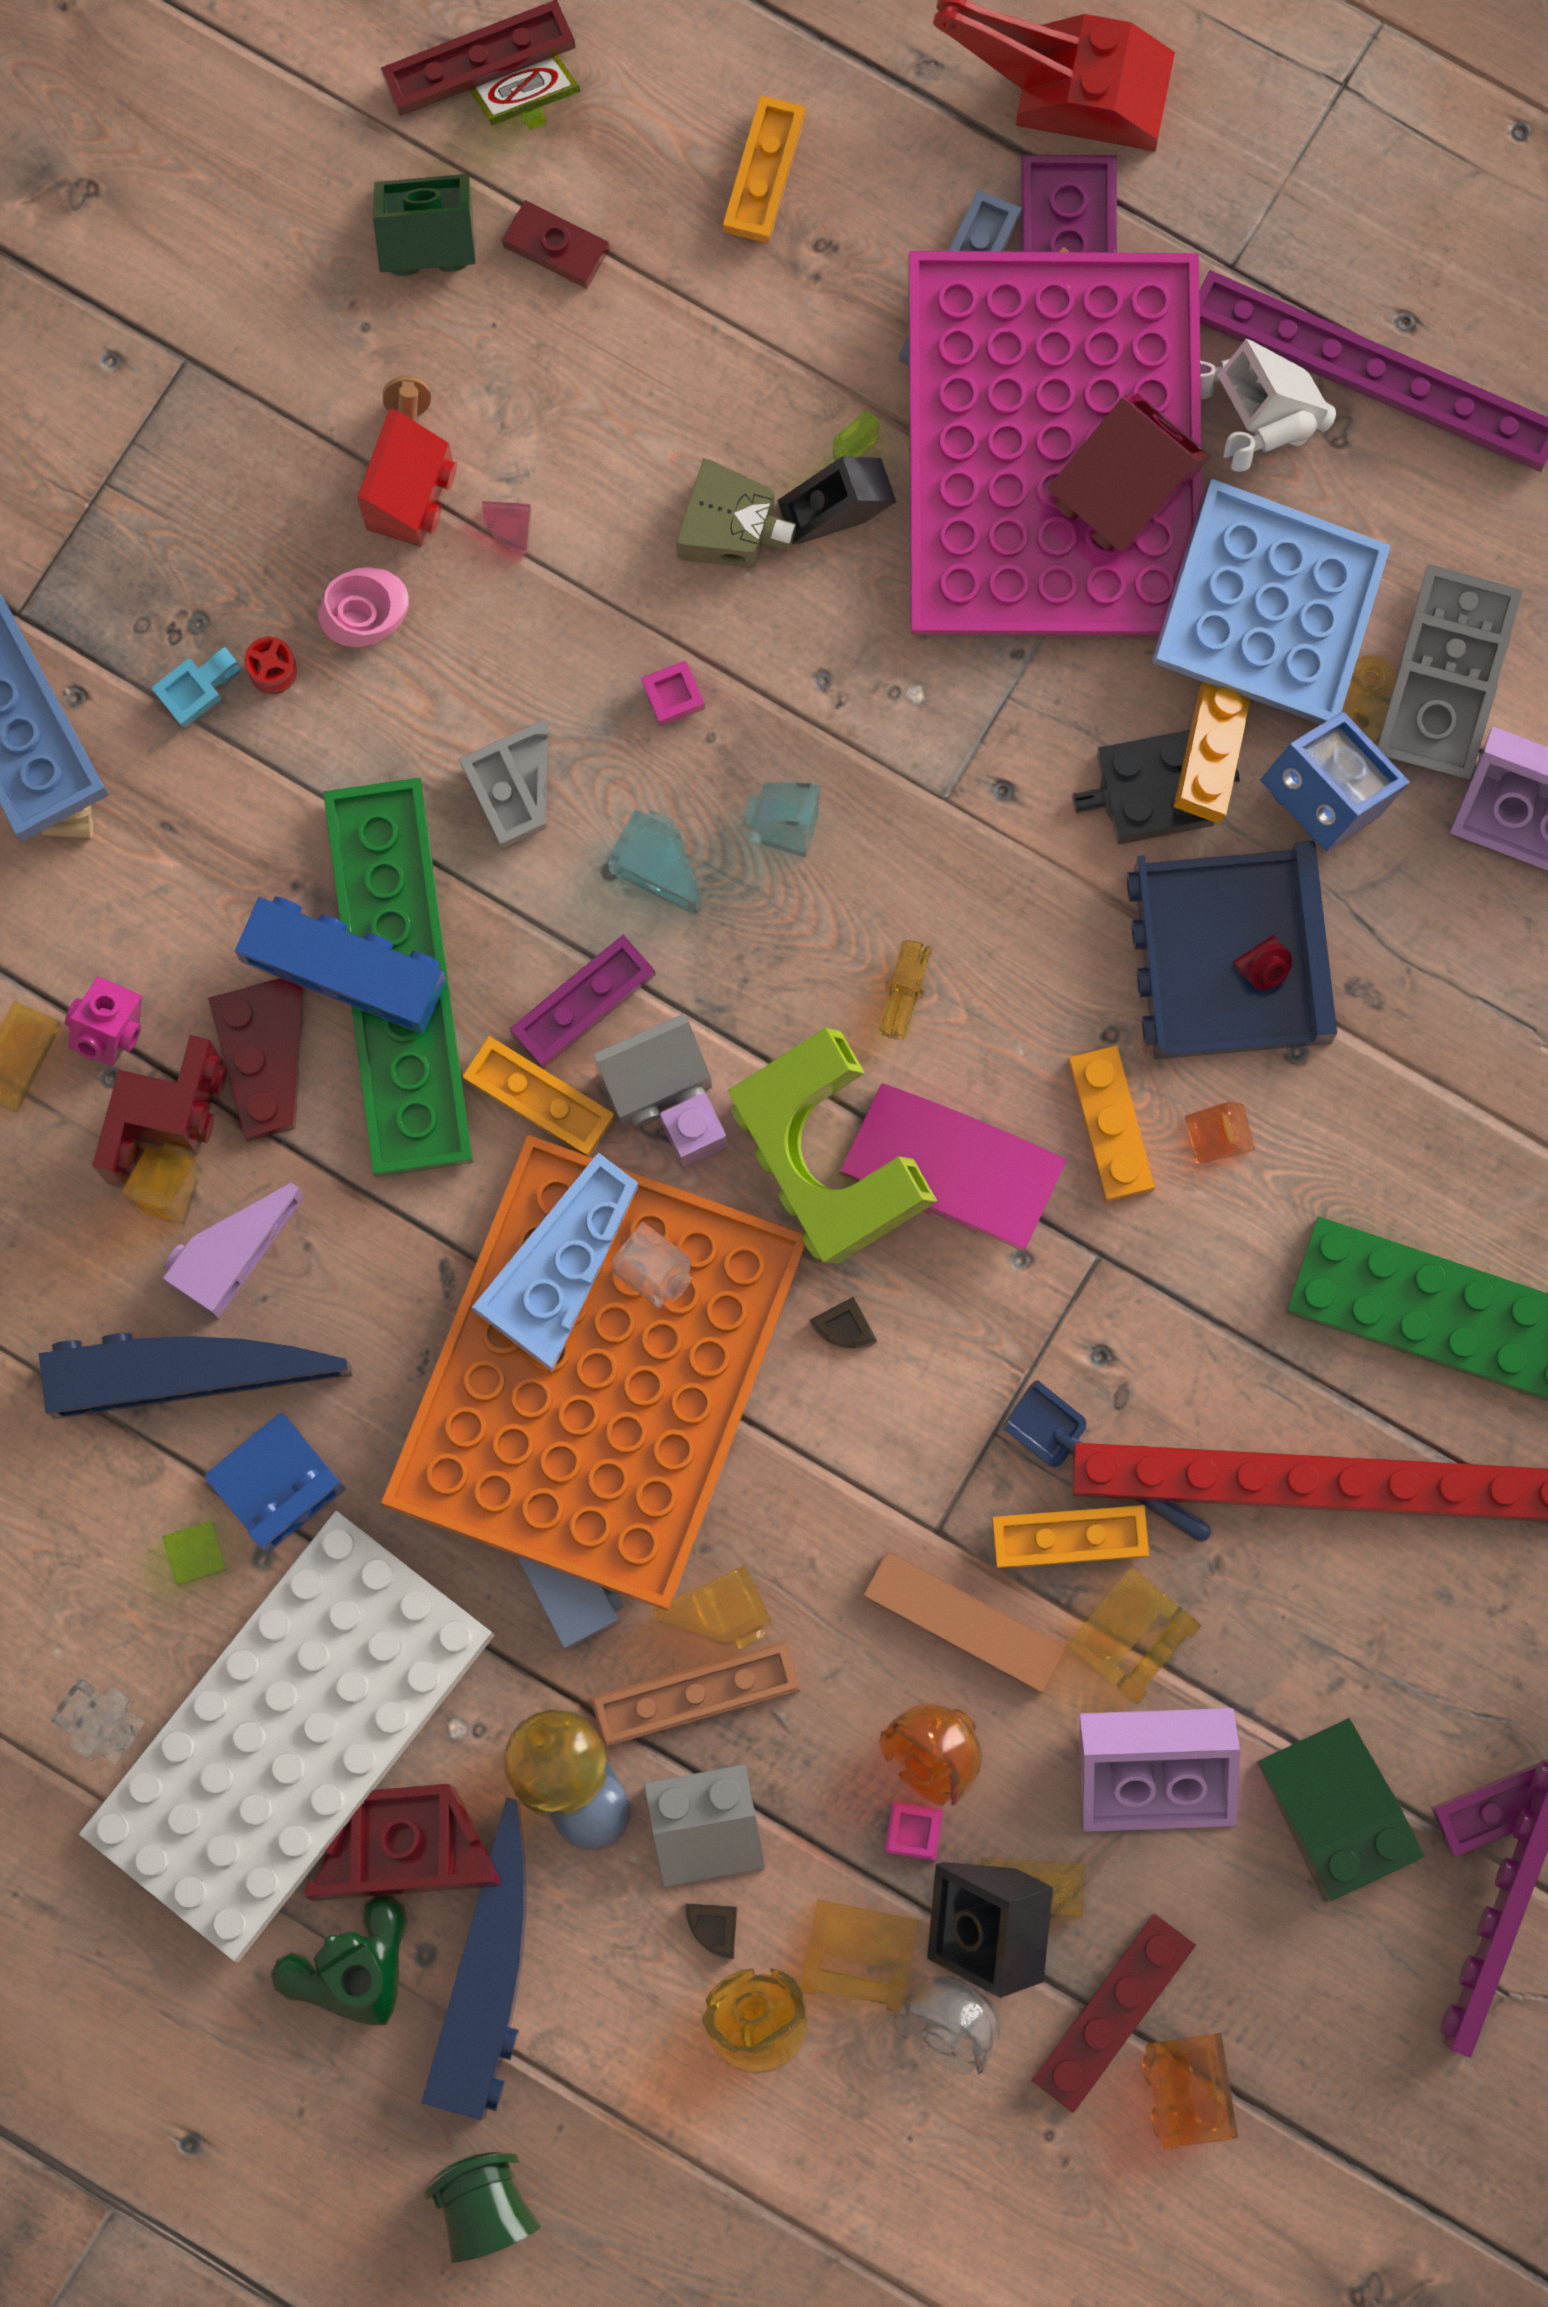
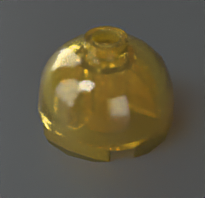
[503,1709,609,1815]
[702,1968,808,2074]

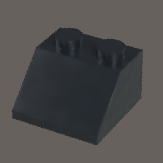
[927,1862,1053,1998]

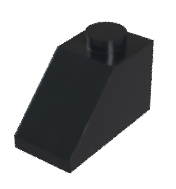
[777,456,896,544]

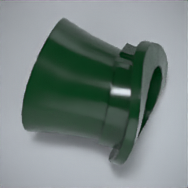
[423,2152,541,2263]

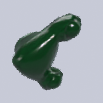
[271,1895,408,2026]

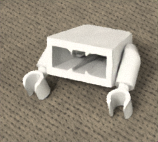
[1200,339,1336,472]

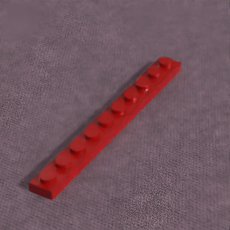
[1072,1443,1548,1522]

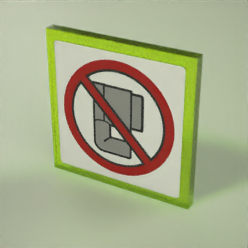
[470,55,581,130]

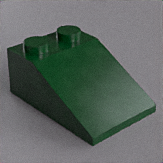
[1257,1718,1425,1902]

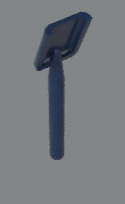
[1003,1380,1211,1542]

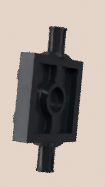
[1072,730,1240,844]

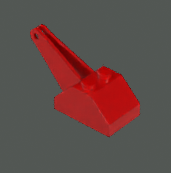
[933,0,1175,152]

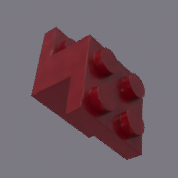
[92,1035,227,1189]

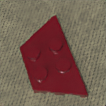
[305,1783,500,1901]

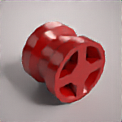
[244,636,297,695]

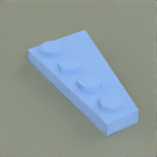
[472,1153,638,1372]

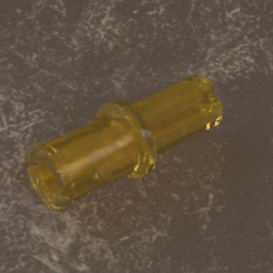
[879,940,932,1040]

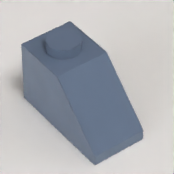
[518,1557,624,1651]

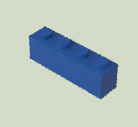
[235,896,446,1035]

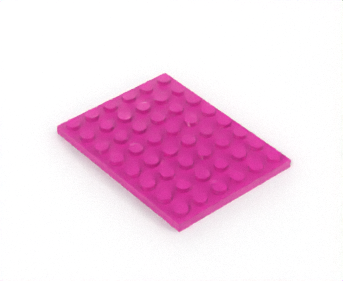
[908,251,1202,636]

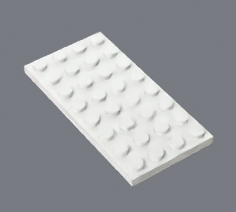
[79,1511,495,1962]

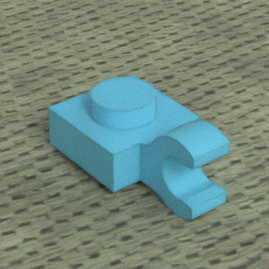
[151,647,242,729]

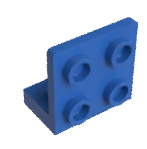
[205,1413,346,1554]

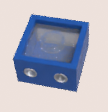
[1260,711,1410,852]

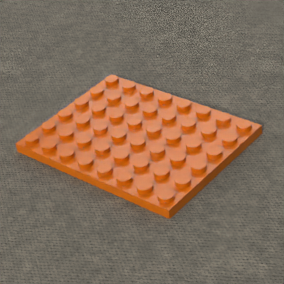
[381,1135,806,1612]

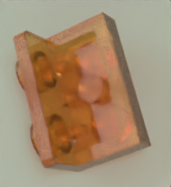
[1143,2033,1238,2150]

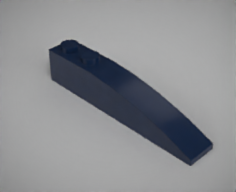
[39,1333,352,1419]
[421,1797,526,2120]

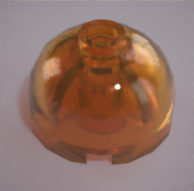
[879,1703,983,1806]

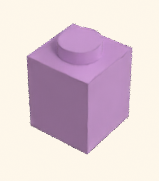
[660,1092,728,1168]

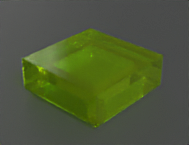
[832,410,880,461]
[162,1521,227,1586]

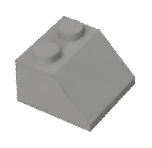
[593,1013,712,1128]
[644,1764,765,1888]

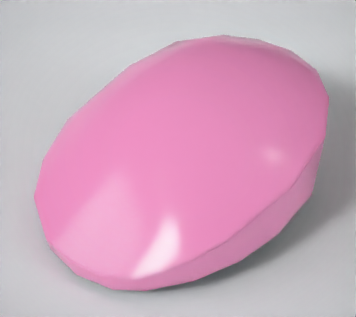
[318,567,409,648]

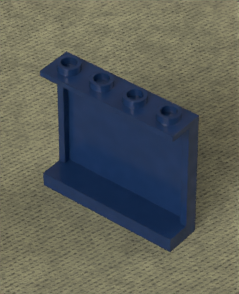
[1127,841,1337,1060]

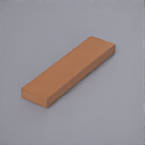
[863,1551,1067,1694]
[591,1641,801,1748]

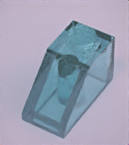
[743,782,821,857]
[608,809,701,915]

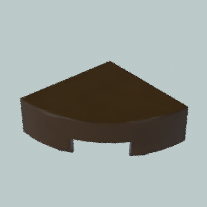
[809,1297,877,1349]
[686,1903,737,1959]

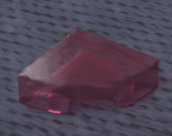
[482,501,531,556]

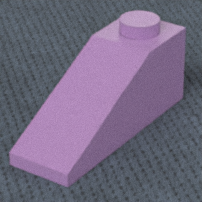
[163,1183,305,1319]

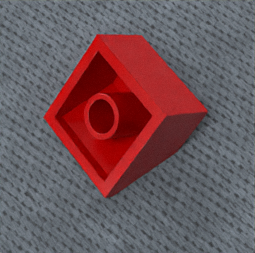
[357,408,457,547]

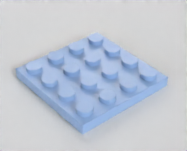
[1151,478,1391,725]

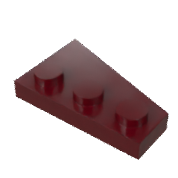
[208,978,305,1142]

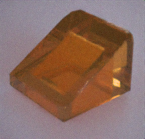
[1185,1102,1255,1164]

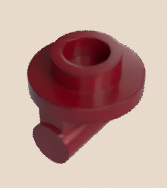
[1232,935,1293,990]

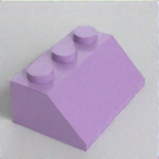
[1450,726,1548,871]
[1079,1708,1240,1832]

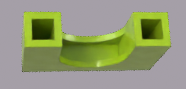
[727,1027,938,1264]

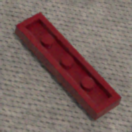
[381,0,576,116]
[1031,1913,1196,2113]

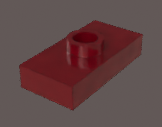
[502,200,610,289]

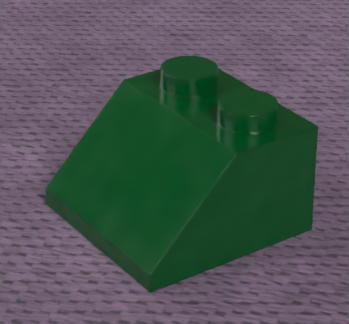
[373,174,476,276]

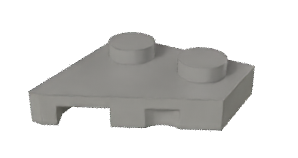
[459,719,549,849]

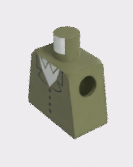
[676,458,797,568]

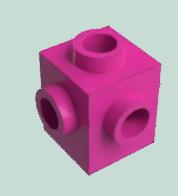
[65,976,142,1067]

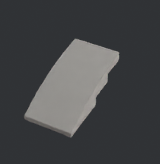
[1377,564,1523,780]

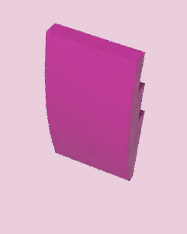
[839,1083,1067,1252]

